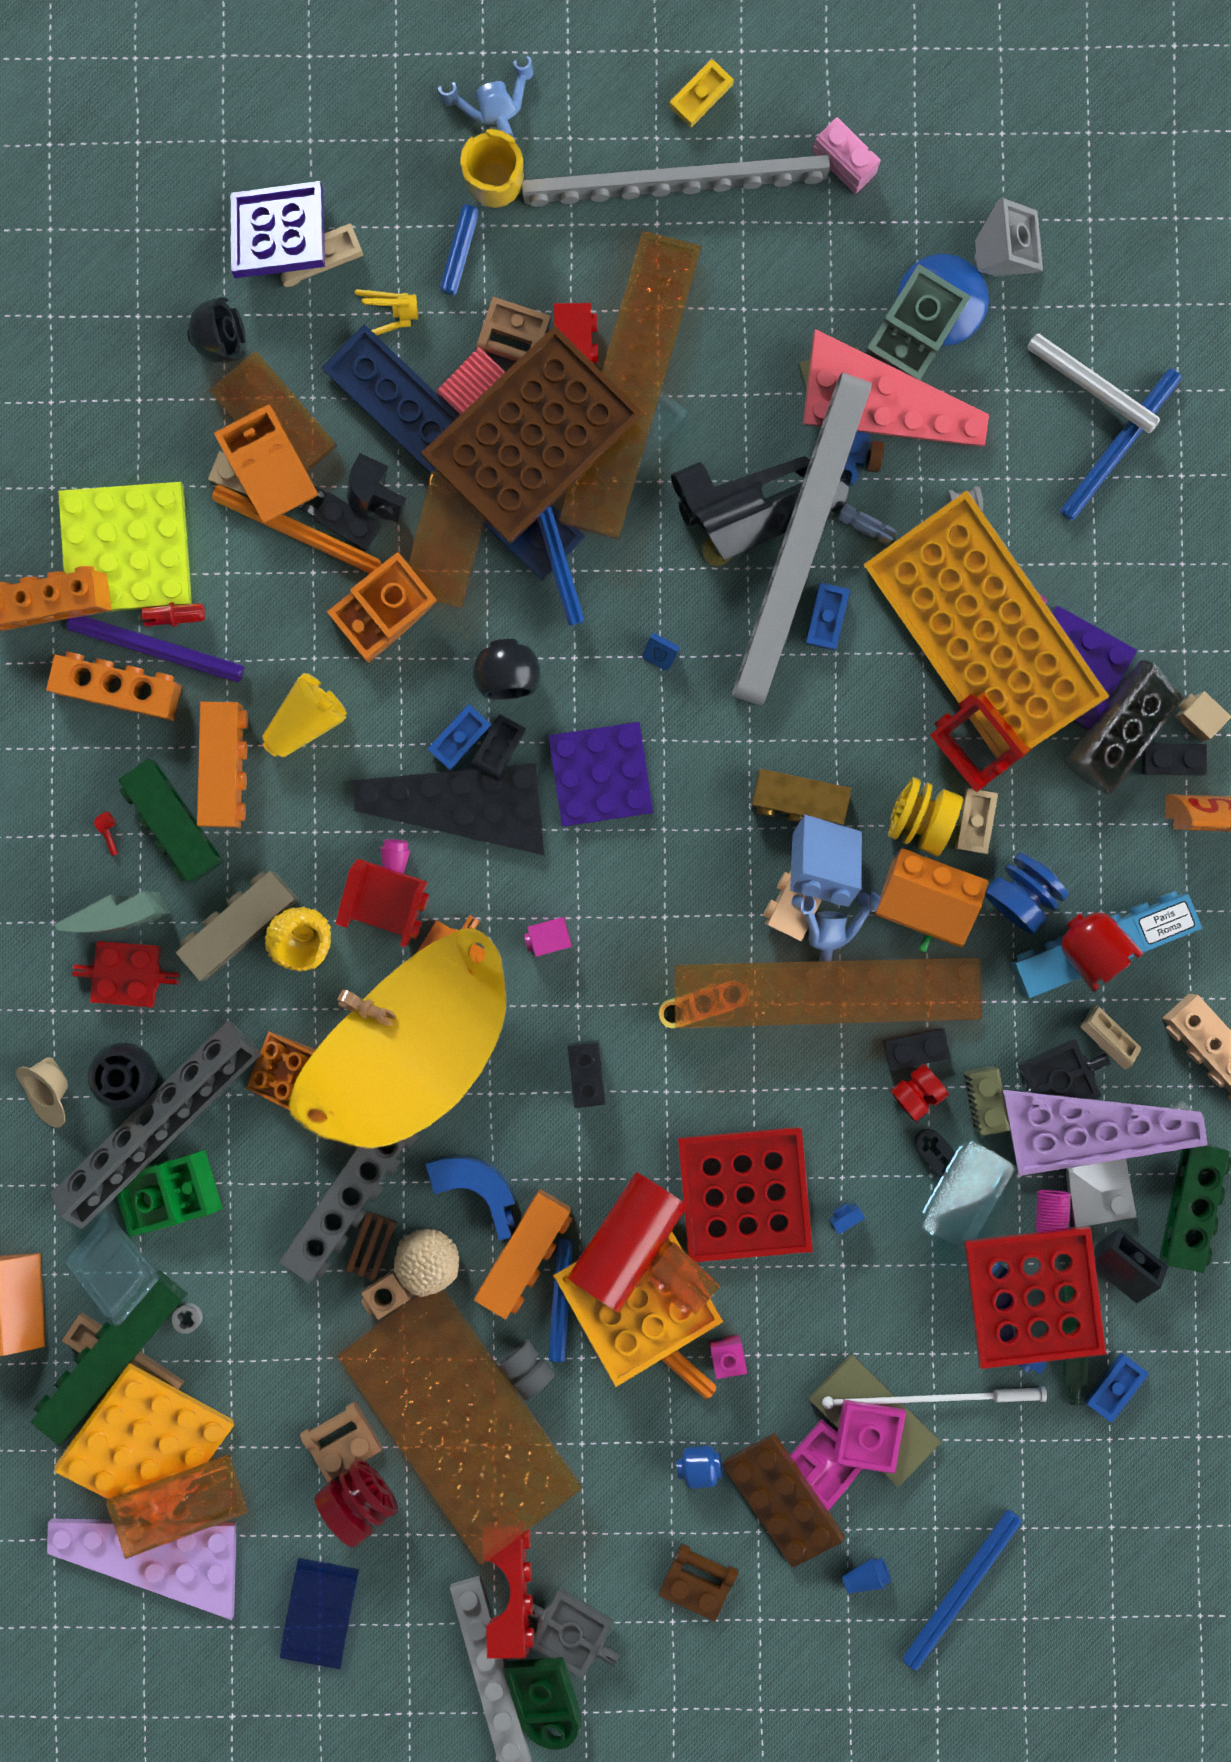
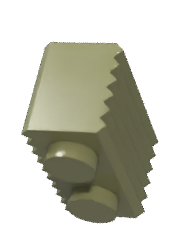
[963,1066,1010,1135]

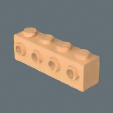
[1162,994,1231,1101]

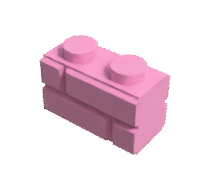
[812,117,881,194]

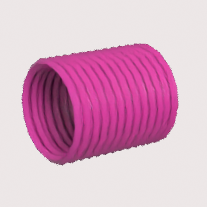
[1035,1190,1071,1232]

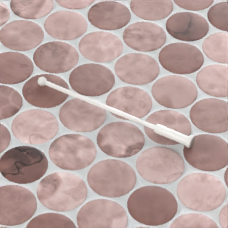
[822,1386,1047,1409]

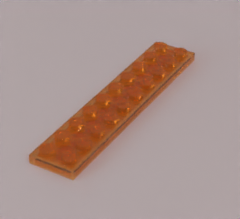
[559,231,702,540]
[674,958,982,1028]

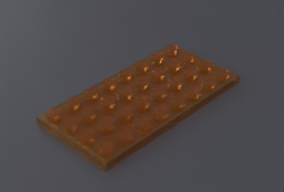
[337,1289,583,1565]

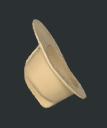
[16,1057,68,1128]

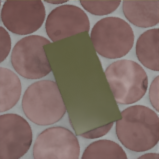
[808,1353,941,1487]

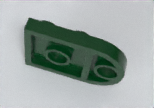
[503,1657,582,1750]

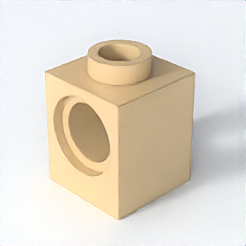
[1175,691,1231,742]

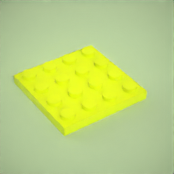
[58,482,192,612]

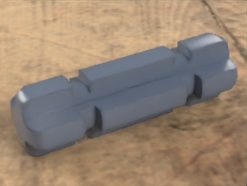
[838,504,896,546]

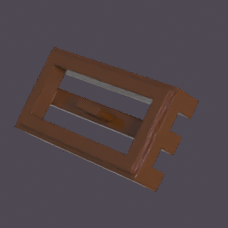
[346,1211,397,1281]

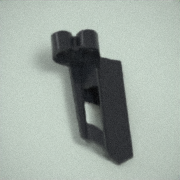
[671,456,849,560]

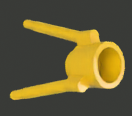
[354,289,418,336]

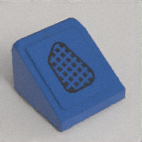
[642,633,679,671]

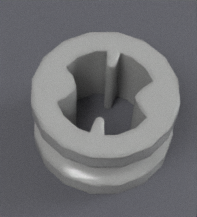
[172,1303,203,1334]

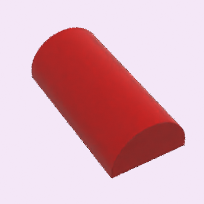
[567,1172,688,1313]

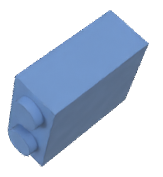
[790,815,862,907]

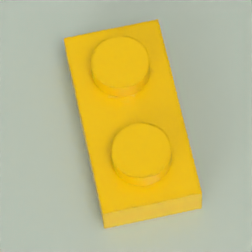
[669,59,734,128]

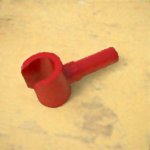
[94,811,118,856]

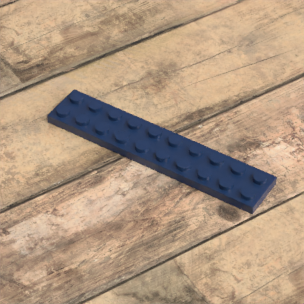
[322,324,585,582]

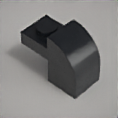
[347,453,406,523]

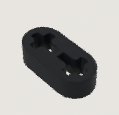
[914,1129,964,1182]

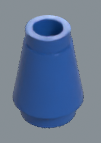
[842,1557,891,1594]

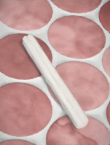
[1028,334,1160,433]

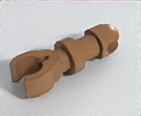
[337,990,396,1026]

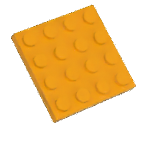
[553,1232,723,1387]
[54,1363,234,1525]

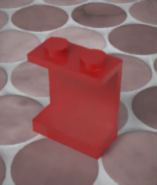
[335,859,430,947]

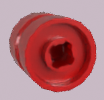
[890,1064,949,1122]

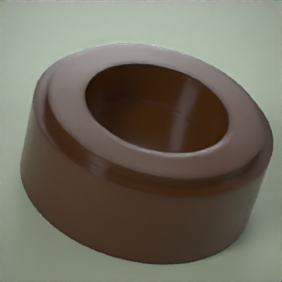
[866,440,884,473]

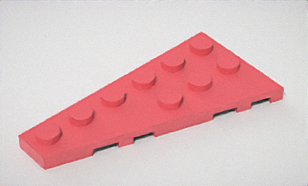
[803,329,989,447]

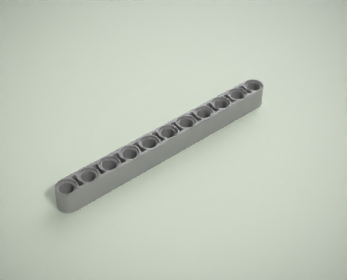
[732,372,872,706]

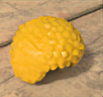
[265,907,331,971]

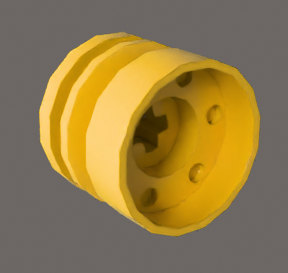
[888,777,963,857]

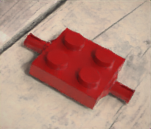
[72,941,180,1008]

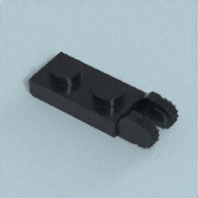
[297,485,382,551]

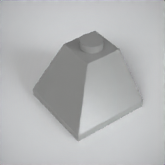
[975,198,1043,276]

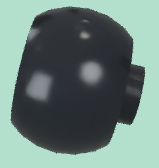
[473,639,540,700]
[88,1042,158,1110]

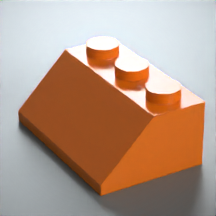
[875,848,989,948]
[0,1253,46,1356]

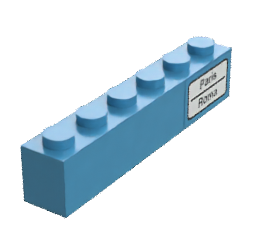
[1009,891,1203,998]

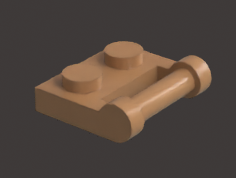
[476,297,551,362]
[300,1401,383,1482]

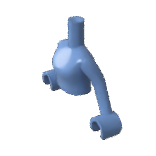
[438,56,533,137]
[792,892,880,970]

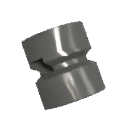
[497,1339,556,1400]

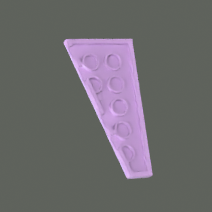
[47,1519,237,1620]

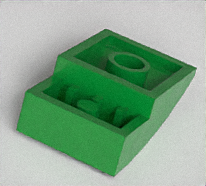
[116,1150,223,1237]

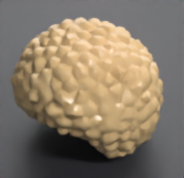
[394,1229,459,1297]

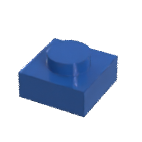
[829,1203,865,1234]

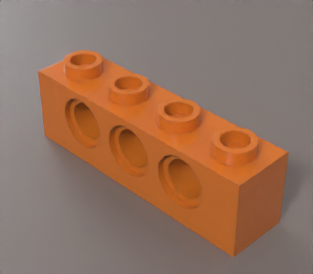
[46,651,182,721]

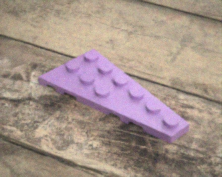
[1003,1090,1208,1176]

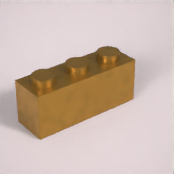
[751,768,852,825]

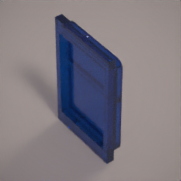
[280,1558,359,1669]

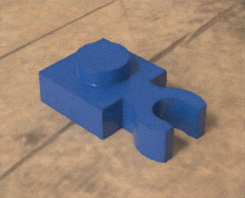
[843,432,871,486]

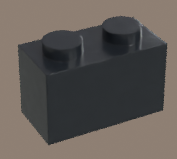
[1094,1228,1168,1304]

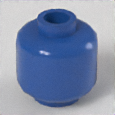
[676,1445,723,1489]

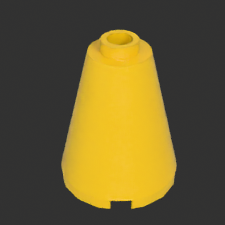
[262,673,347,757]

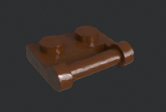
[659,1543,738,1622]

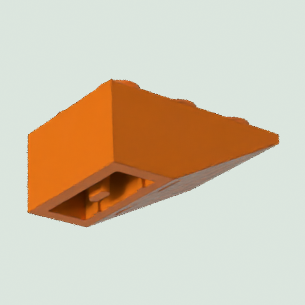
[214,404,319,524]
[246,1031,334,1123]

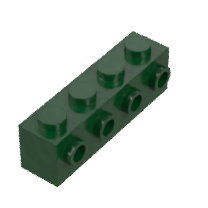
[118,759,225,883]

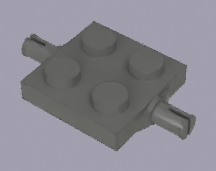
[529,1587,621,1679]

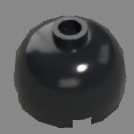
[187,297,246,362]

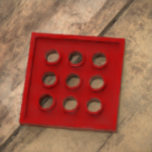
[678,1127,813,1263]
[964,1226,1106,1369]

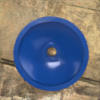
[897,254,989,346]

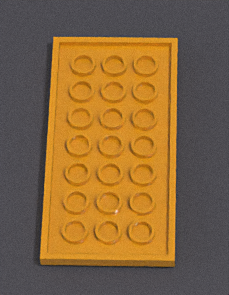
[863,490,1109,758]

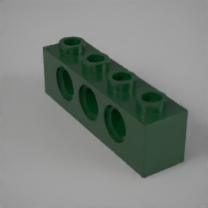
[1159,1145,1231,1273]

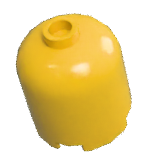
[460,129,524,208]

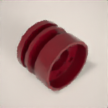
[314,1459,398,1547]

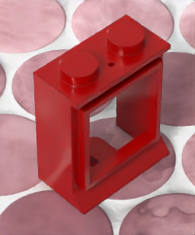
[930,692,1031,793]

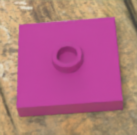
[832,1399,906,1474]

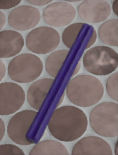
[67,616,244,683]

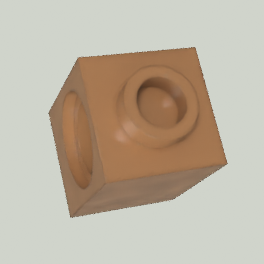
[361,1269,412,1320]

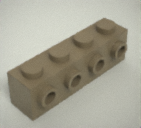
[176,871,299,981]

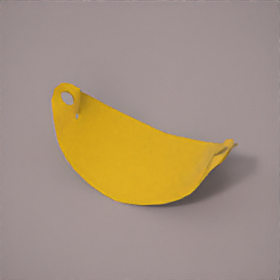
[289,928,506,1148]

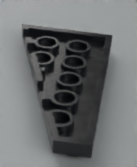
[352,764,545,856]

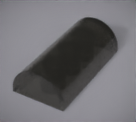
[1066,660,1184,796]

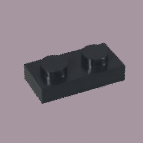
[1142,743,1207,776]
[883,1028,951,1071]

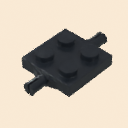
[1017,1039,1111,1100]

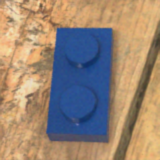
[805,583,850,651]
[428,704,492,770]
[1084,1352,1149,1423]

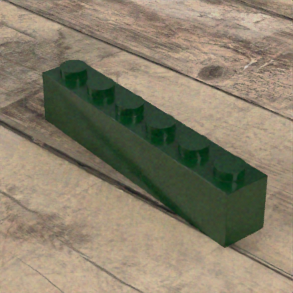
[30,1270,188,1446]

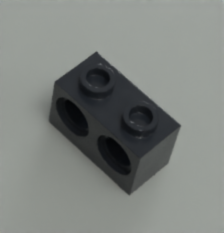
[567,1040,606,1108]

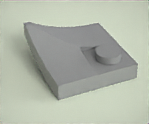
[1066,1159,1137,1228]

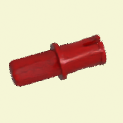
[142,602,206,627]

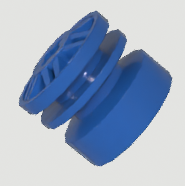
[985,853,1069,935]

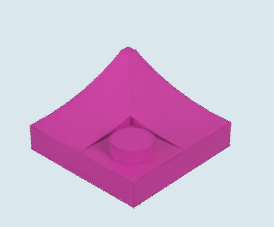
[790,1419,862,1510]

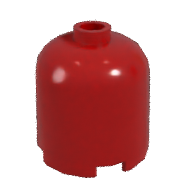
[1061,912,1144,993]

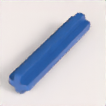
[440,204,479,295]

